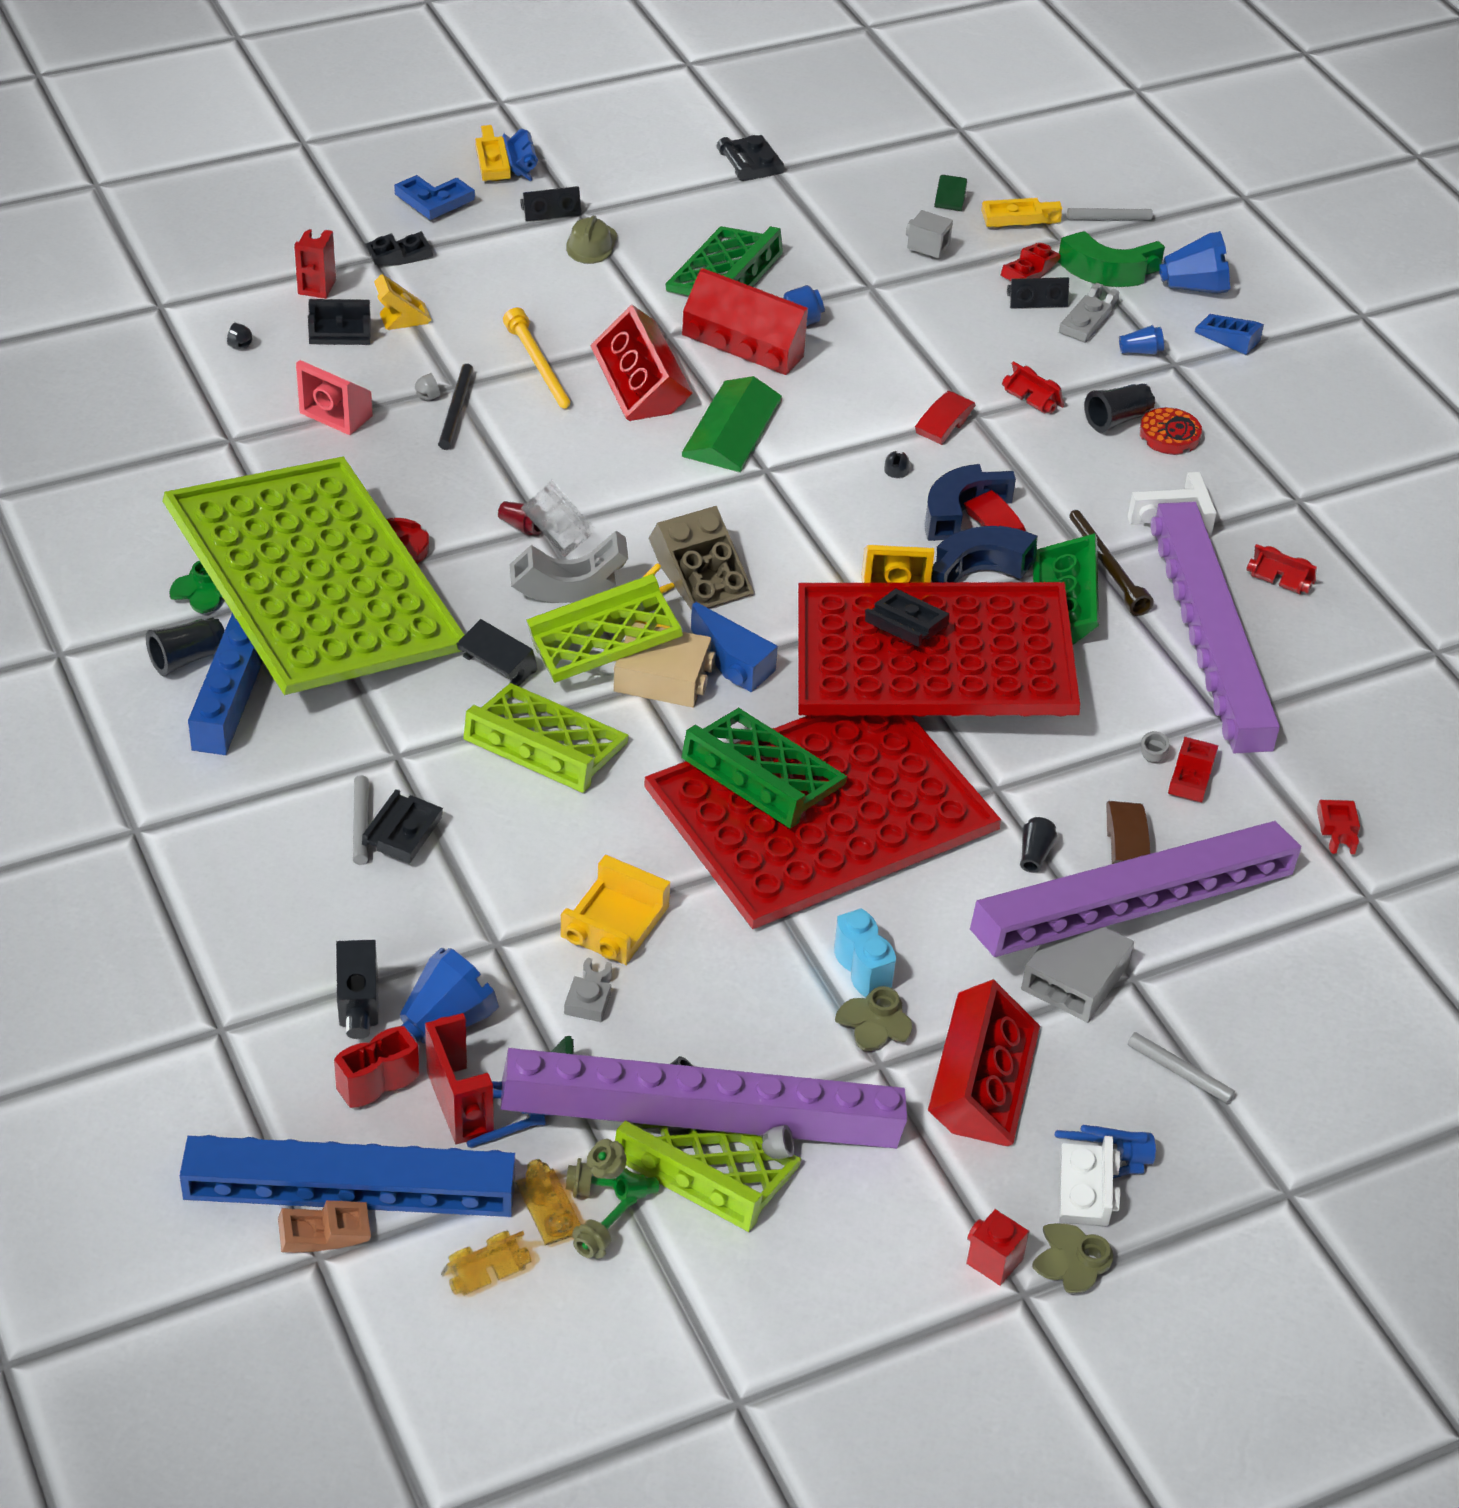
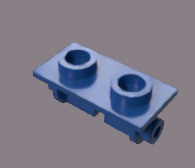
[503,129,538,182]

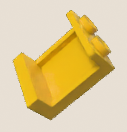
[561,854,670,965]

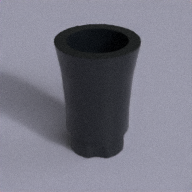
[1084,383,1155,433]
[146,617,224,676]

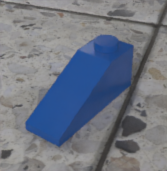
[691,602,778,692]

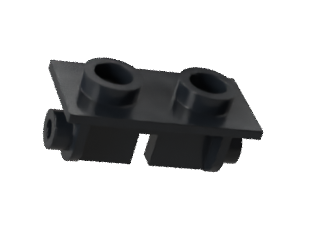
[520,186,581,221]
[1007,277,1069,308]

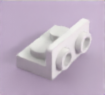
[1059,1136,1120,1226]

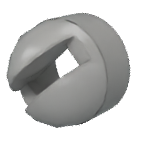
[415,373,440,400]
[1141,731,1169,762]
[762,1125,794,1159]

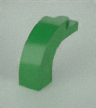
[1058,231,1165,287]

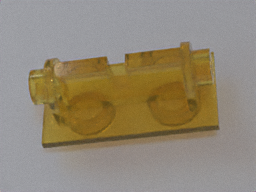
[515,1159,581,1246]
[441,1230,532,1296]

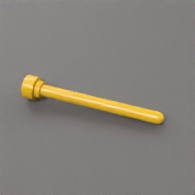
[503,307,570,409]

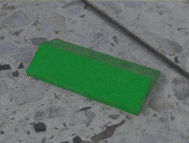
[682,376,782,473]
[1033,533,1099,645]

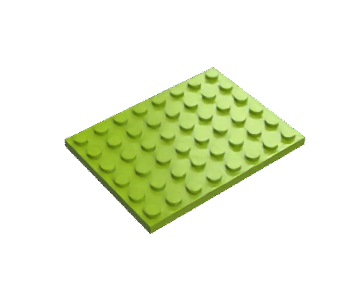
[162,456,464,695]

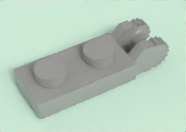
[1059,283,1120,343]

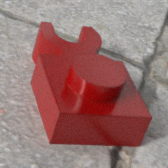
[1317,800,1360,854]

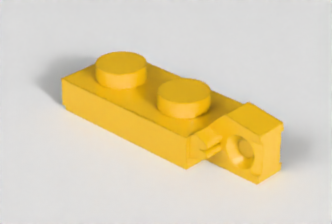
[475,125,510,181]
[981,198,1062,227]

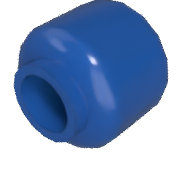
[783,285,825,326]

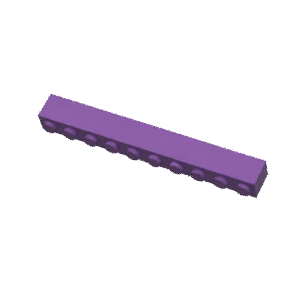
[1151,502,1280,754]
[970,821,1302,958]
[501,1048,907,1149]

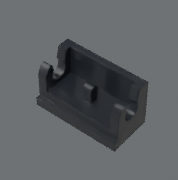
[308,299,371,345]
[456,619,538,686]

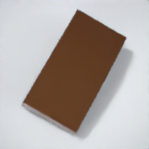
[1106,801,1150,864]

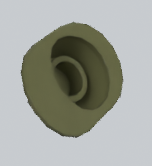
[566,215,617,264]

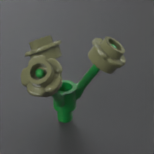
[565,1139,659,1259]

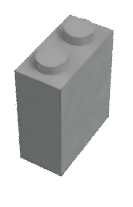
[1021,927,1134,1023]

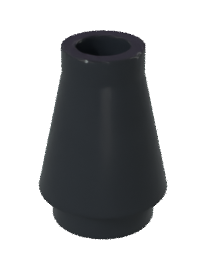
[1020,817,1058,873]

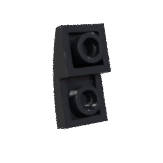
[365,231,433,265]

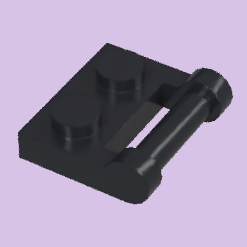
[716,135,784,181]

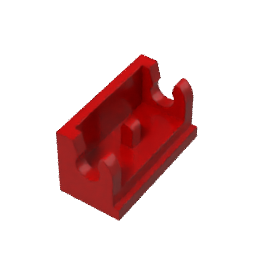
[294,229,336,299]

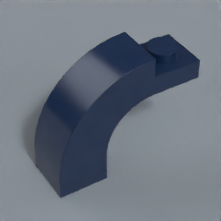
[925,464,1016,541]
[931,526,1038,582]

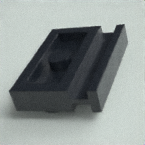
[865,588,949,647]
[362,789,443,864]

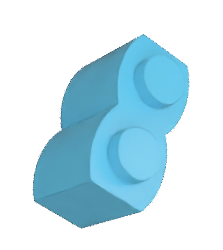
[834,908,896,997]

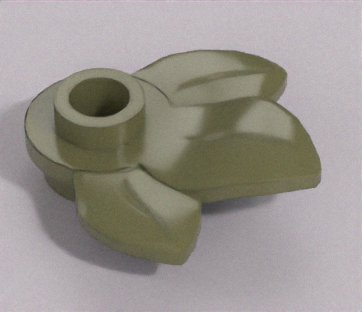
[835,986,912,1051]
[1032,1223,1113,1293]

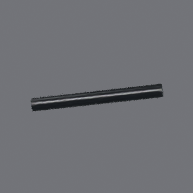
[438,364,473,450]

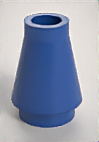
[1119,325,1164,355]

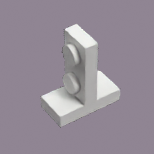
[1127,472,1216,537]

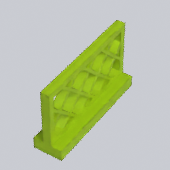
[526,574,683,683]
[463,683,629,793]
[615,1120,801,1232]

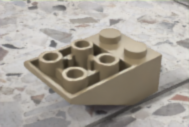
[648,505,754,610]

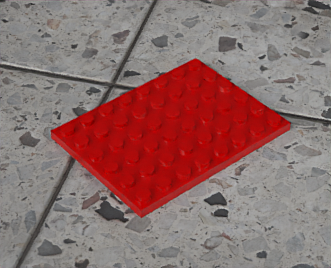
[798,582,1080,717]
[644,715,1001,930]

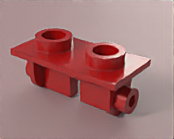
[1002,361,1064,414]
[1246,544,1317,594]

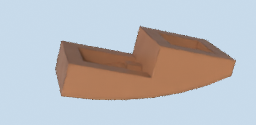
[278,1200,371,1253]

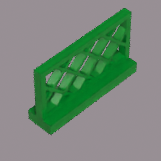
[665,226,783,296]
[681,707,847,829]

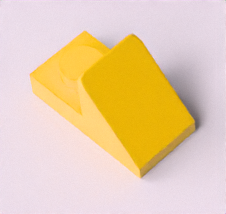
[374,274,431,330]

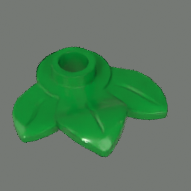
[169,560,222,614]

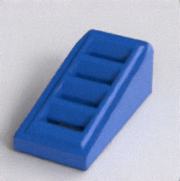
[1195,314,1264,355]

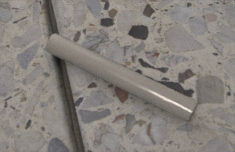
[1067,208,1153,220]
[353,775,369,865]
[1128,1032,1235,1104]

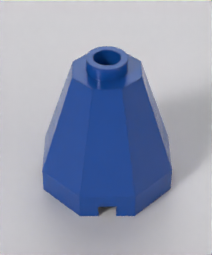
[1159,231,1230,294]
[400,948,499,1044]

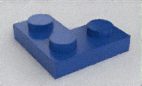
[394,175,475,220]

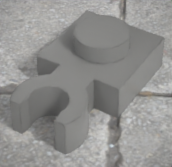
[564,958,612,1022]

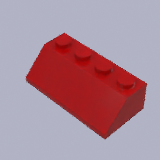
[682,268,808,375]
[590,304,693,421]
[928,979,1040,1146]

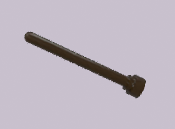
[1069,510,1154,616]

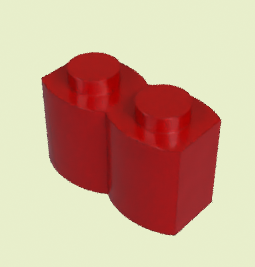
[334,1026,420,1108]

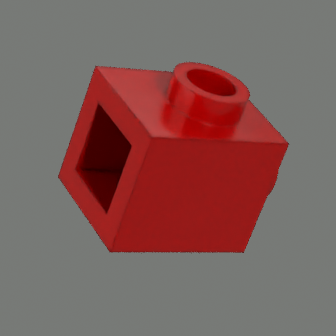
[966,1209,1029,1286]

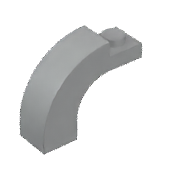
[509,531,628,603]

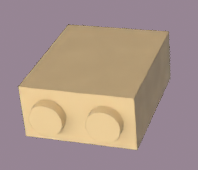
[614,622,716,708]

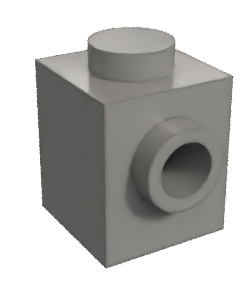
[906,210,953,258]

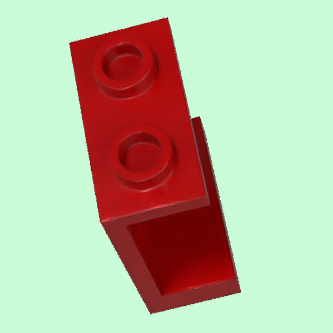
[425,1013,494,1145]

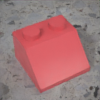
[296,360,373,435]

